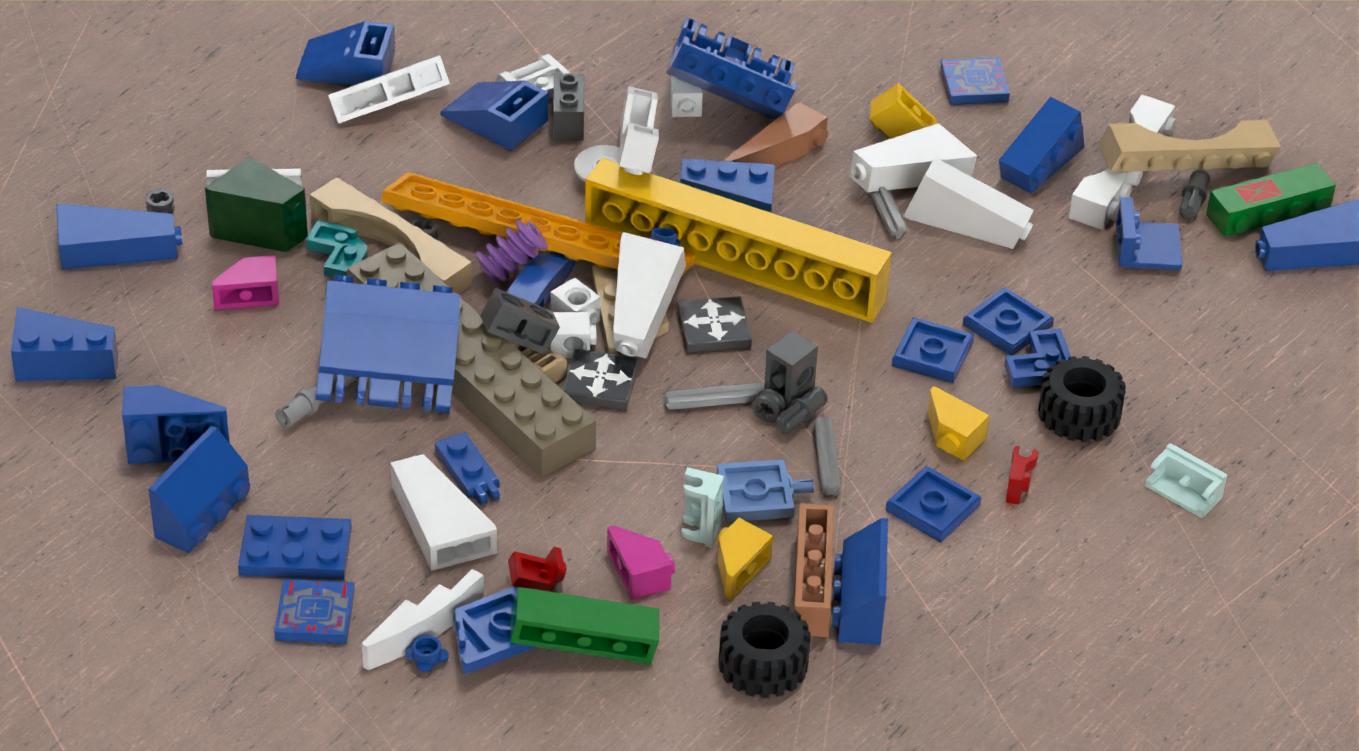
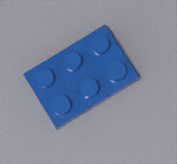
[238,515,352,579]

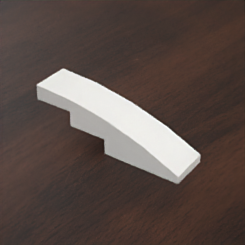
[328,55,450,124]
[361,569,484,671]

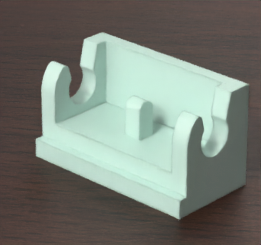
[1145,443,1227,518]
[681,467,724,548]

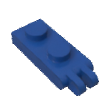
[435,432,500,505]

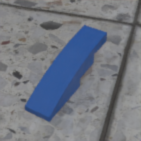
[507,251,577,307]

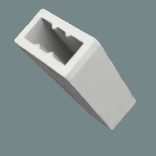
[849,123,977,192]
[903,158,1034,249]
[613,232,686,358]
[391,454,497,571]

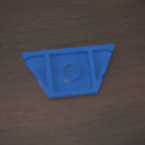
[453,587,535,675]

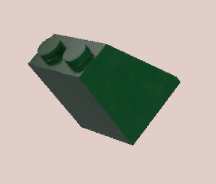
[205,157,308,252]

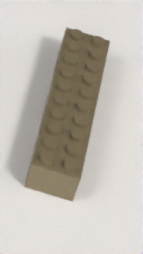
[347,243,596,478]

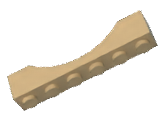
[1098,120,1281,172]
[310,177,472,294]

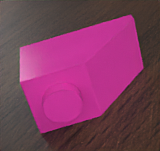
[212,255,279,310]
[607,526,675,600]

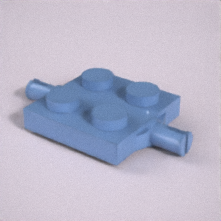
[717,459,814,522]

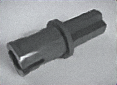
[1179,169,1210,219]
[775,386,828,434]

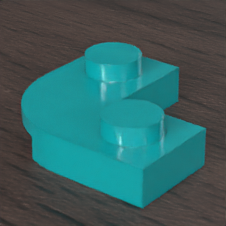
[306,220,368,278]

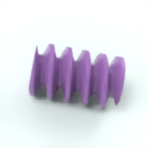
[476,220,548,286]

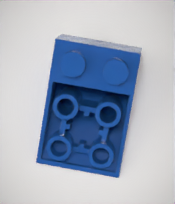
[296,21,395,85]
[440,80,549,150]
[122,385,230,464]

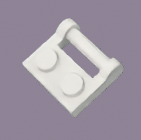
[497,54,570,98]

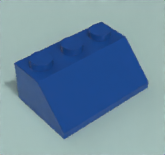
[148,426,250,553]
[832,518,888,645]

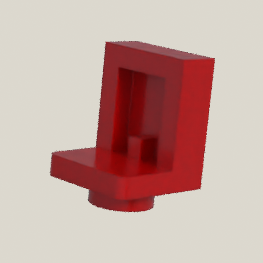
[508,546,567,592]

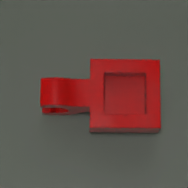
[1006,446,1038,505]

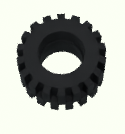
[1038,356,1126,442]
[718,601,811,698]

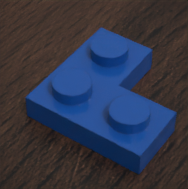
[1004,328,1071,388]

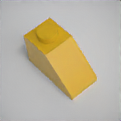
[870,83,937,138]
[927,386,989,461]
[716,518,773,601]

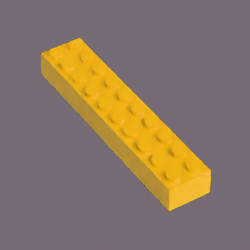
[585,158,892,323]

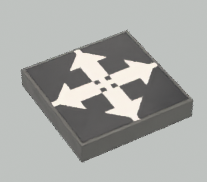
[677,296,752,353]
[563,349,639,411]

